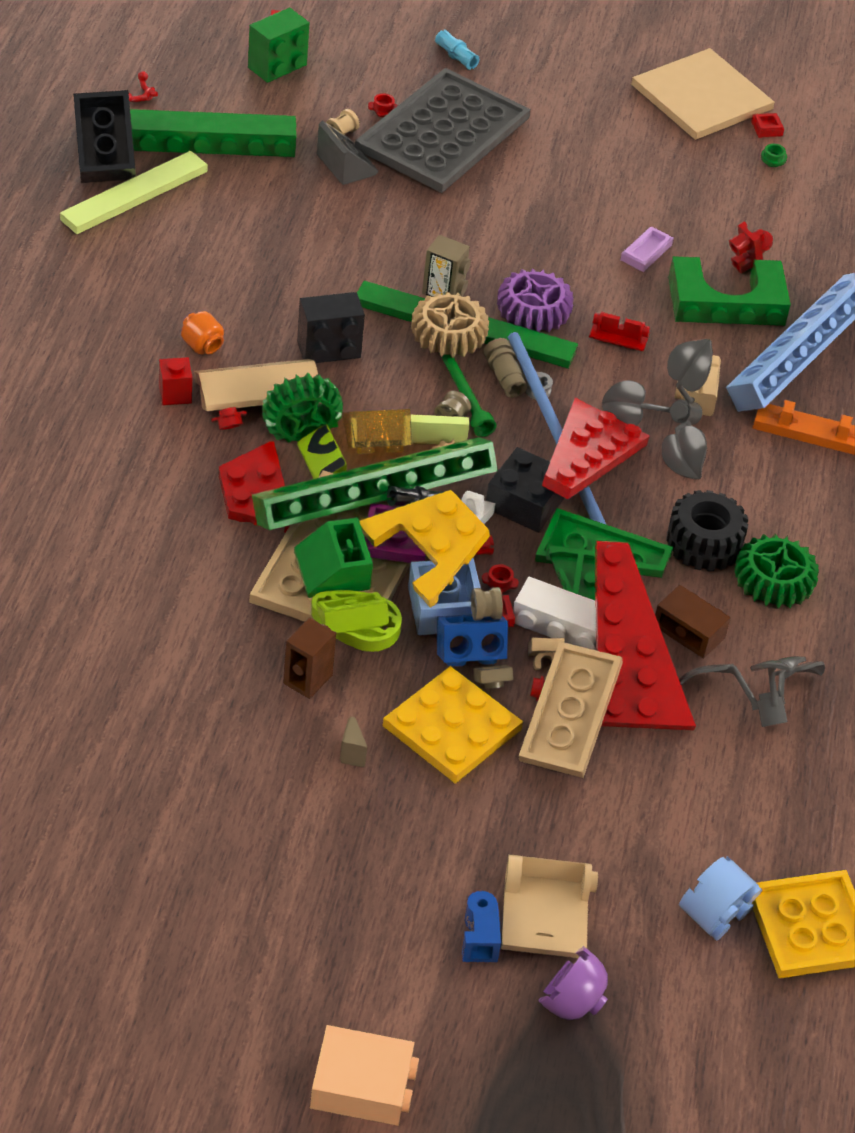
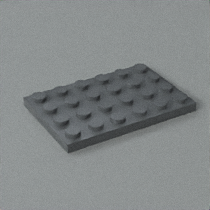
[355,68,531,193]

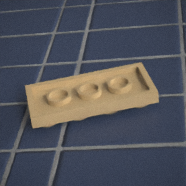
[519,641,623,778]

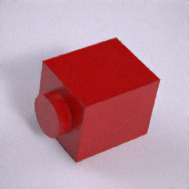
[159,357,192,405]

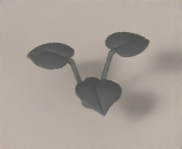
[602,339,713,479]
[679,656,825,727]

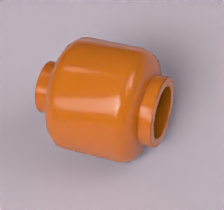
[181,311,224,355]

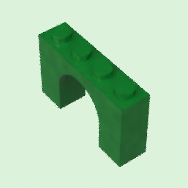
[668,256,791,326]

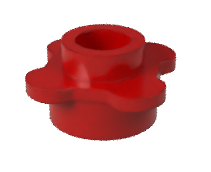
[368,93,398,118]
[211,407,247,430]
[481,564,519,595]

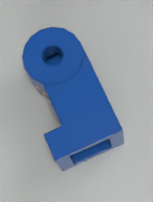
[462,891,501,962]

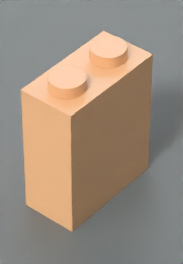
[310,1025,419,1126]

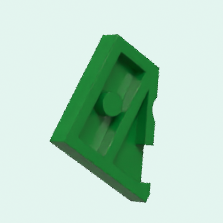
[549,545,595,601]

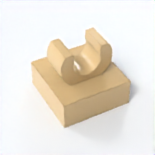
[528,638,564,670]

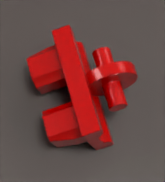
[729,221,773,274]

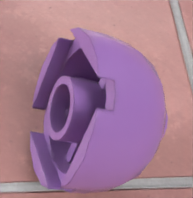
[538,946,608,1020]

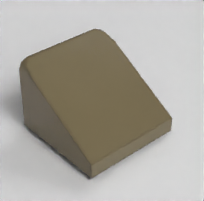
[340,716,367,767]

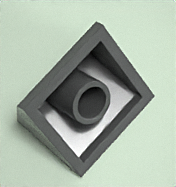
[317,120,379,185]

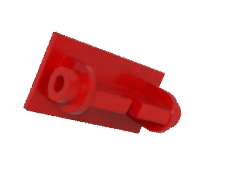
[589,311,650,352]

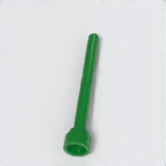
[439,353,496,437]

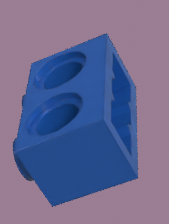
[437,615,508,666]

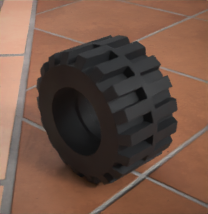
[666,490,749,571]

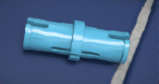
[435,30,480,70]

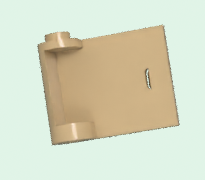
[501,854,598,958]

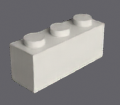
[513,576,596,650]

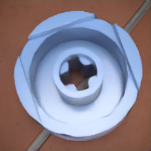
[679,856,762,941]

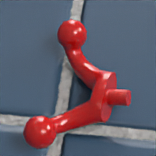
[129,71,158,102]

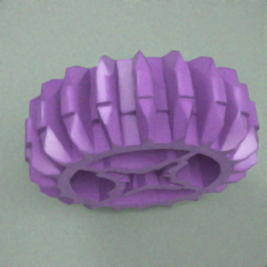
[497,268,573,333]

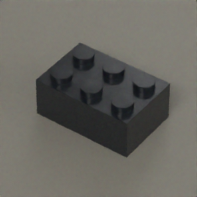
[73,90,136,183]

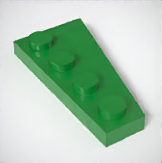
[535,508,673,578]

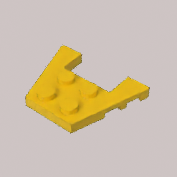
[359,490,490,608]

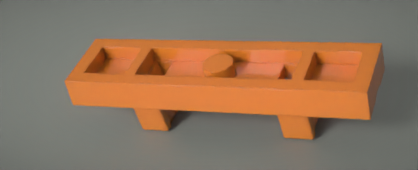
[753,400,855,455]

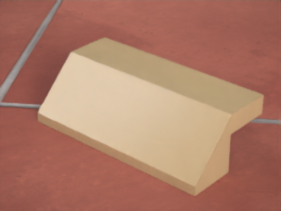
[194,359,318,411]

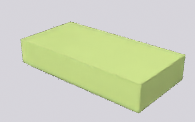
[407,414,469,445]

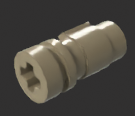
[483,338,527,398]

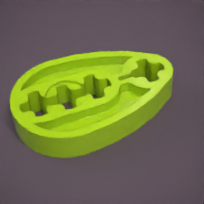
[311,590,402,652]

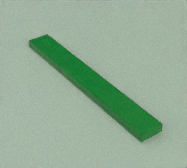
[357,280,578,369]

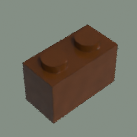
[655,584,731,659]
[283,617,336,699]

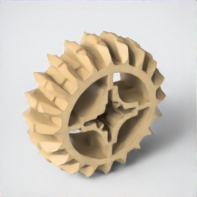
[411,291,489,358]

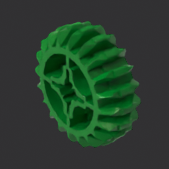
[262,373,343,443]
[734,533,819,609]

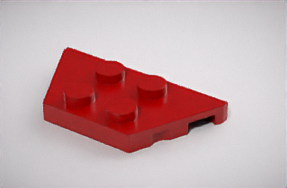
[218,441,290,533]

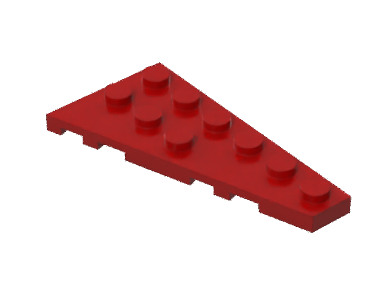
[542,397,650,499]
[595,541,696,731]

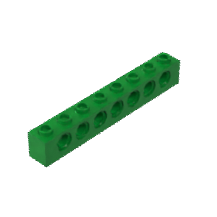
[252,437,498,530]

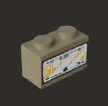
[422,235,471,297]

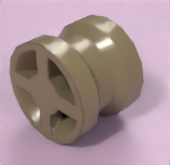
[434,391,471,417]
[471,587,503,621]

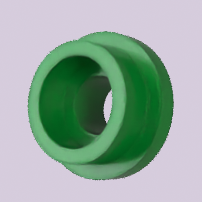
[761,144,787,167]

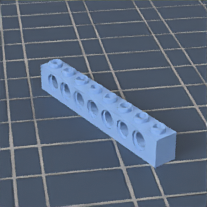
[726,273,855,412]

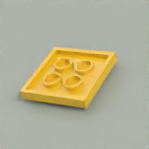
[383,666,523,784]
[752,870,855,978]

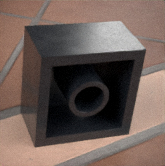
[297,292,365,363]
[486,447,564,533]

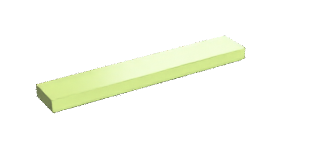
[60,151,208,234]

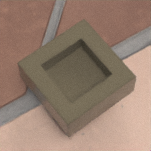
[473,665,513,688]

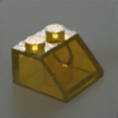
[342,409,412,454]

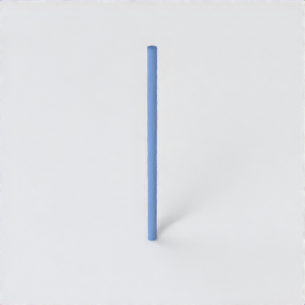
[508,332,607,525]

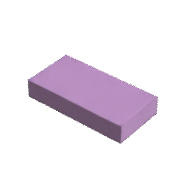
[621,227,674,272]

